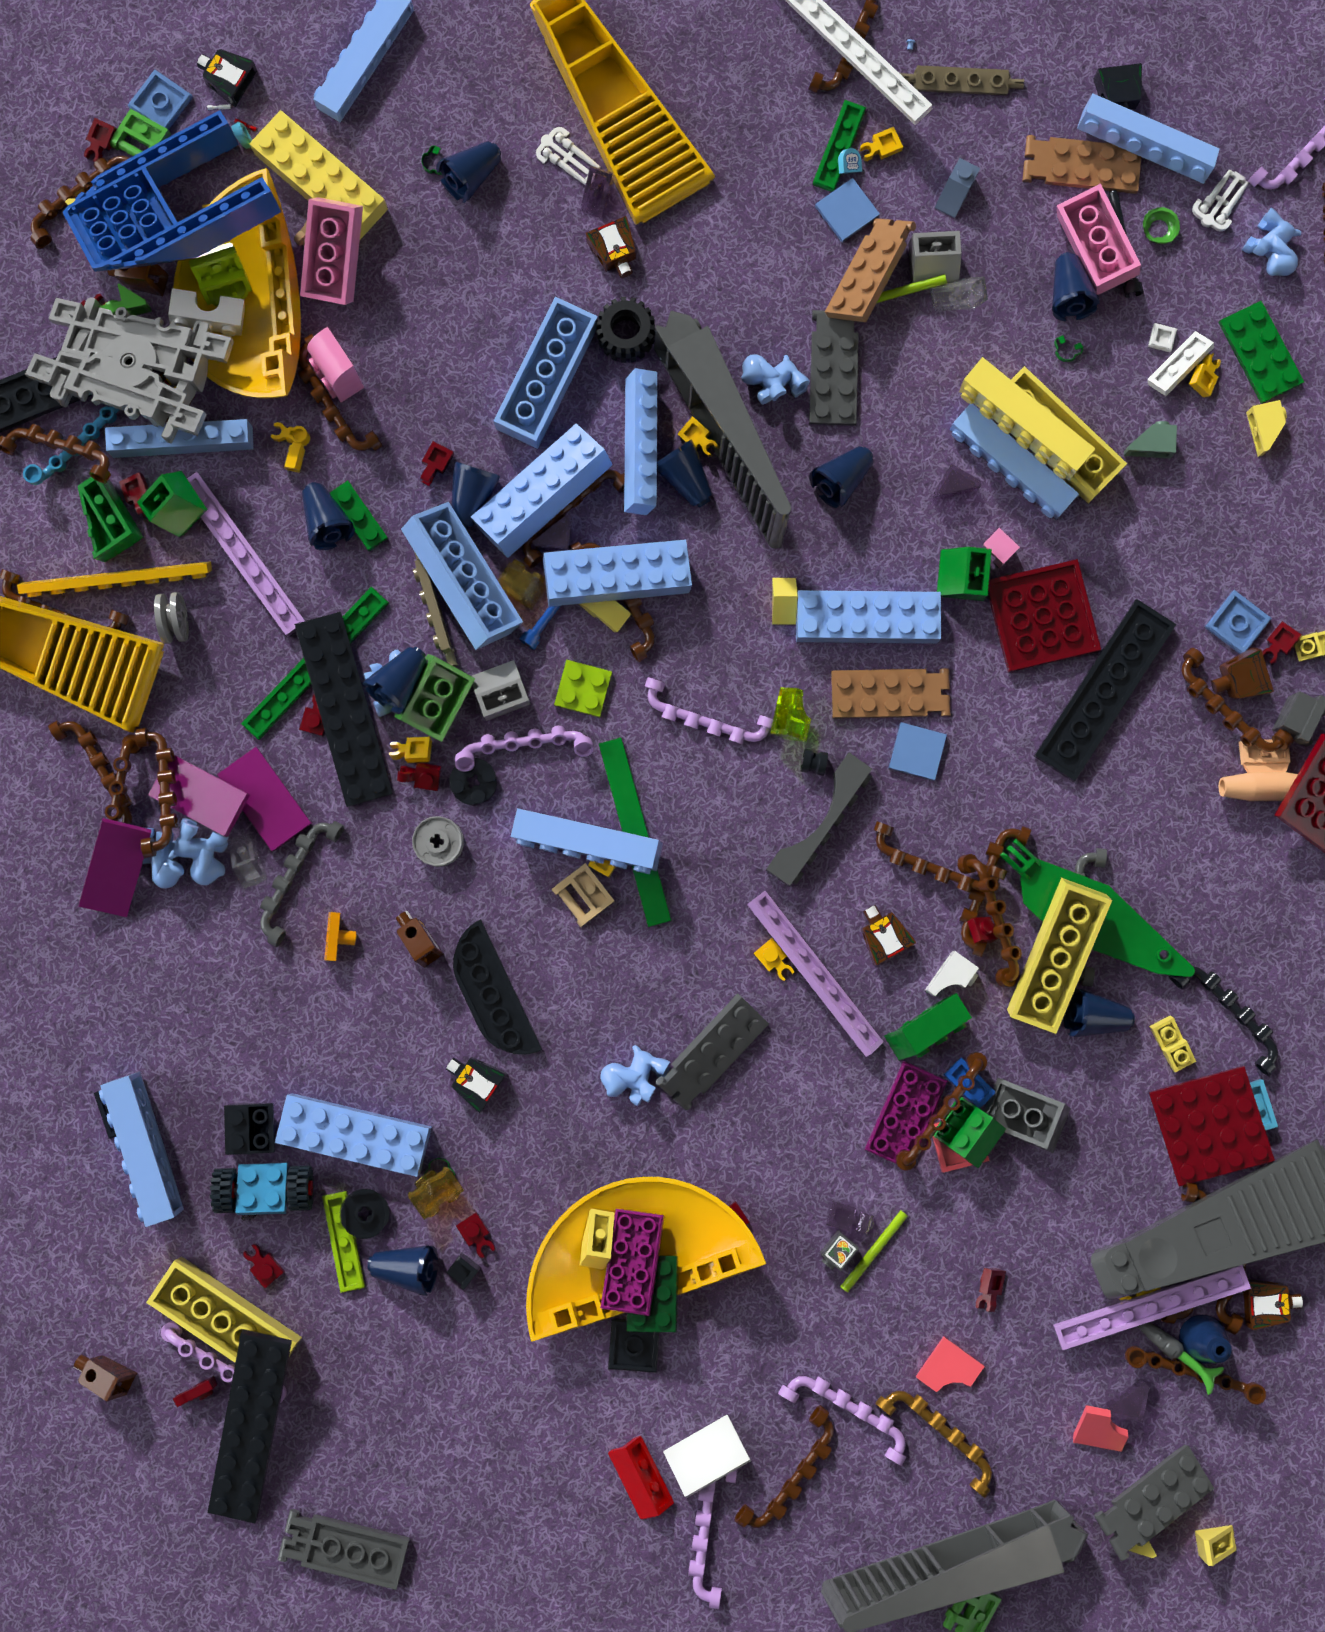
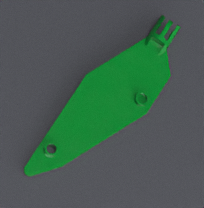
[999,839,1195,977]

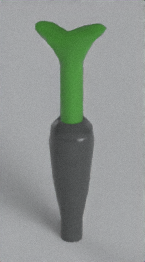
[1137,1322,1224,1395]

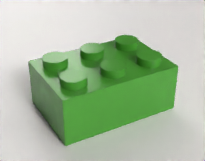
[394,654,475,742]

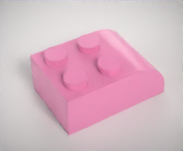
[307,327,364,402]

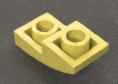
[579,600,631,632]
[1295,631,1325,662]
[1149,1016,1196,1072]

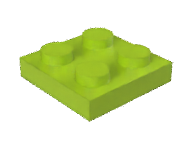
[554,659,612,718]

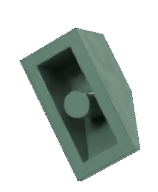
[1124,421,1177,458]

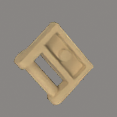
[552,863,614,927]

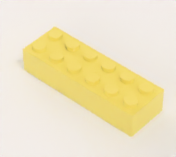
[249,110,388,239]
[959,357,1095,481]
[1011,366,1127,504]
[1007,878,1112,1034]
[146,1256,302,1362]

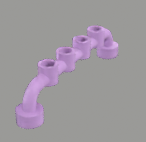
[1248,98,1325,190]
[645,677,778,744]
[455,726,593,772]
[161,1321,287,1403]
[778,1376,906,1466]
[688,1469,737,1609]

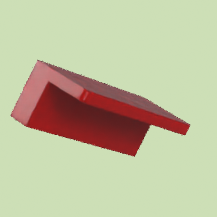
[608,1436,674,1519]

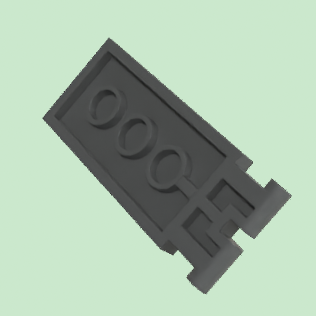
[809,310,859,426]
[656,993,769,1110]
[1094,1445,1214,1561]
[278,1509,410,1590]

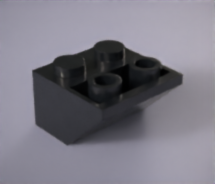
[224,1103,275,1155]

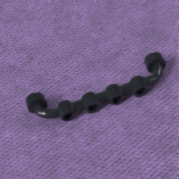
[1169,966,1278,1076]

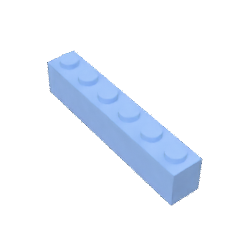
[313,0,414,122]
[1077,93,1219,184]
[624,368,657,515]
[950,404,1079,520]
[105,419,253,458]

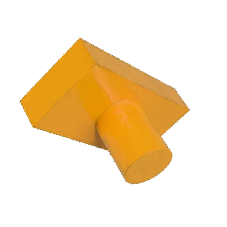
[324,912,356,961]

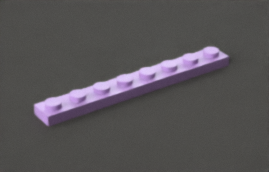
[187,472,305,637]
[747,891,883,1057]
[1053,1265,1251,1350]

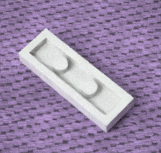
[1148,331,1214,396]

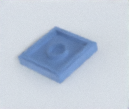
[127,70,193,130]
[815,178,880,243]
[1205,590,1272,654]
[888,722,947,781]

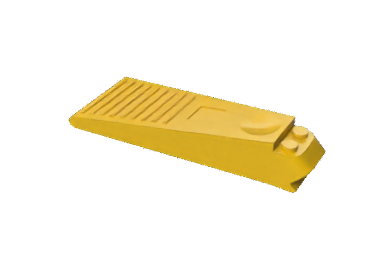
[530,0,715,225]
[0,596,164,733]

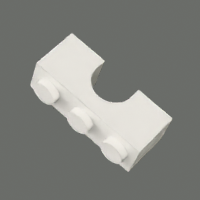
[168,288,245,336]

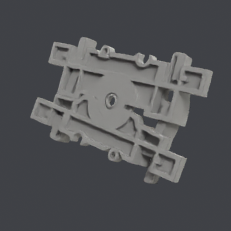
[25,298,234,444]

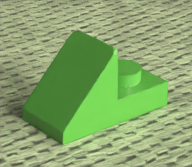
[99,284,152,315]

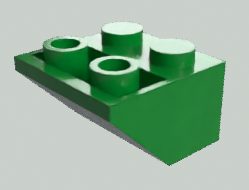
[137,471,208,537]
[937,547,992,601]
[934,1097,1006,1168]

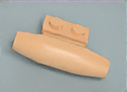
[1218,739,1298,801]

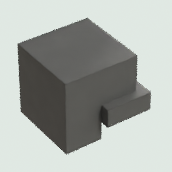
[1272,691,1325,747]

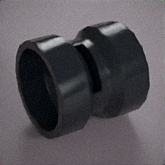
[800,749,828,776]

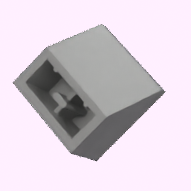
[908,231,962,288]
[472,660,531,721]

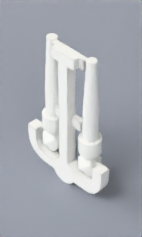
[536,127,601,185]
[1192,170,1249,231]

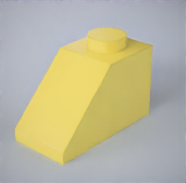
[1246,400,1287,457]
[580,1209,615,1270]

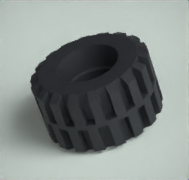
[596,297,655,363]

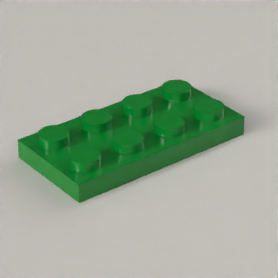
[1218,300,1304,404]

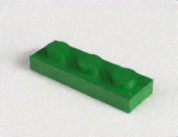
[330,480,388,551]

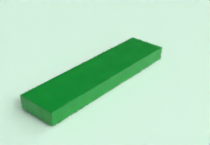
[812,100,866,192]

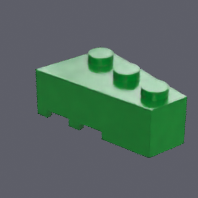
[77,477,144,562]
[884,993,972,1060]

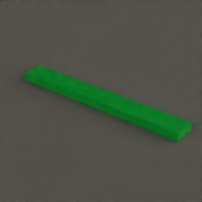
[241,587,389,740]
[599,738,671,927]

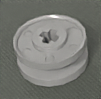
[154,592,189,644]
[412,816,464,867]

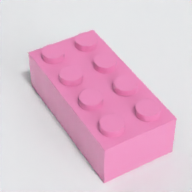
[1057,184,1141,295]
[300,197,363,305]

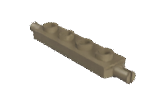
[900,65,1024,95]
[413,551,458,667]

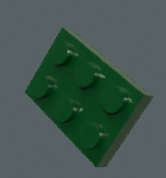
[627,1256,678,1333]

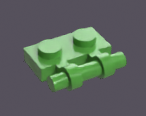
[942,1593,1002,1632]

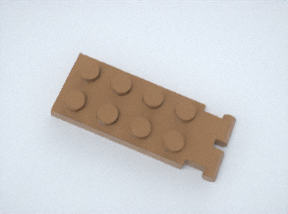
[1022,135,1141,194]
[825,218,916,322]
[831,668,951,718]

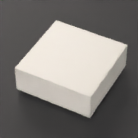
[1148,323,1177,352]

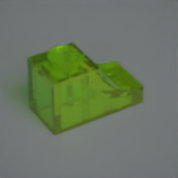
[770,687,811,741]

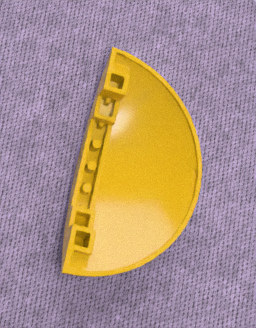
[173,168,301,398]
[526,1177,766,1342]

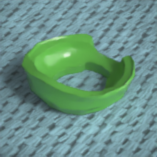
[1143,207,1180,244]

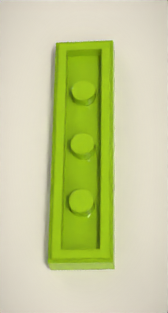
[322,1191,365,1293]

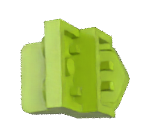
[189,243,252,307]

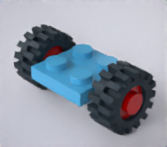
[210,1163,314,1215]

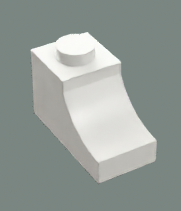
[925,951,979,996]

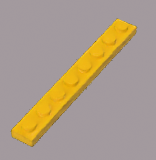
[17,561,212,597]

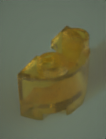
[498,559,546,611]
[408,1167,464,1220]

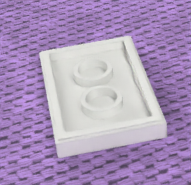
[663,1415,751,1498]

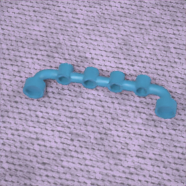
[23,406,120,485]

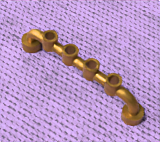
[875,1391,992,1498]

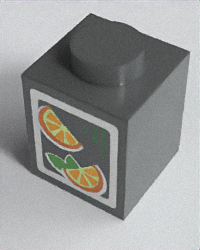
[820,1230,859,1271]

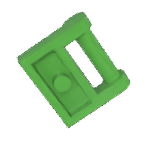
[110,108,171,156]

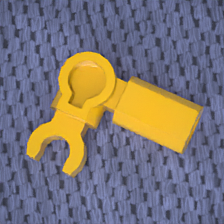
[271,422,310,473]

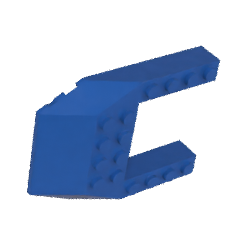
[63,110,281,272]

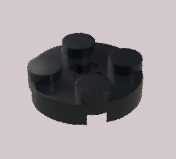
[449,758,497,806]
[339,1189,389,1239]

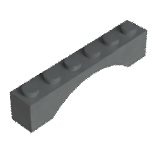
[766,753,872,887]

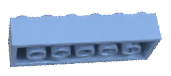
[493,297,598,449]
[471,424,613,558]
[401,502,523,650]
[543,540,692,607]
[796,590,941,644]
[511,808,663,874]
[99,1072,184,1227]
[275,1093,432,1177]

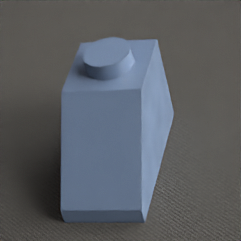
[935,158,980,218]

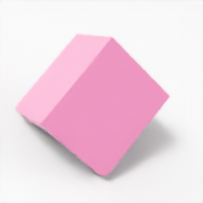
[983,528,1020,568]

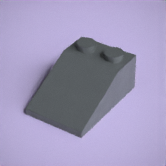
[984,1078,1071,1153]

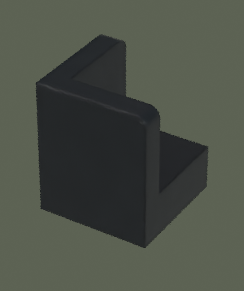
[446,1252,481,1290]

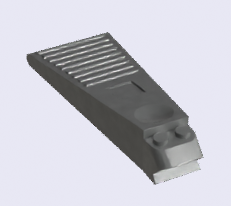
[654,310,791,549]
[1091,1139,1325,1300]
[821,1500,1089,1632]

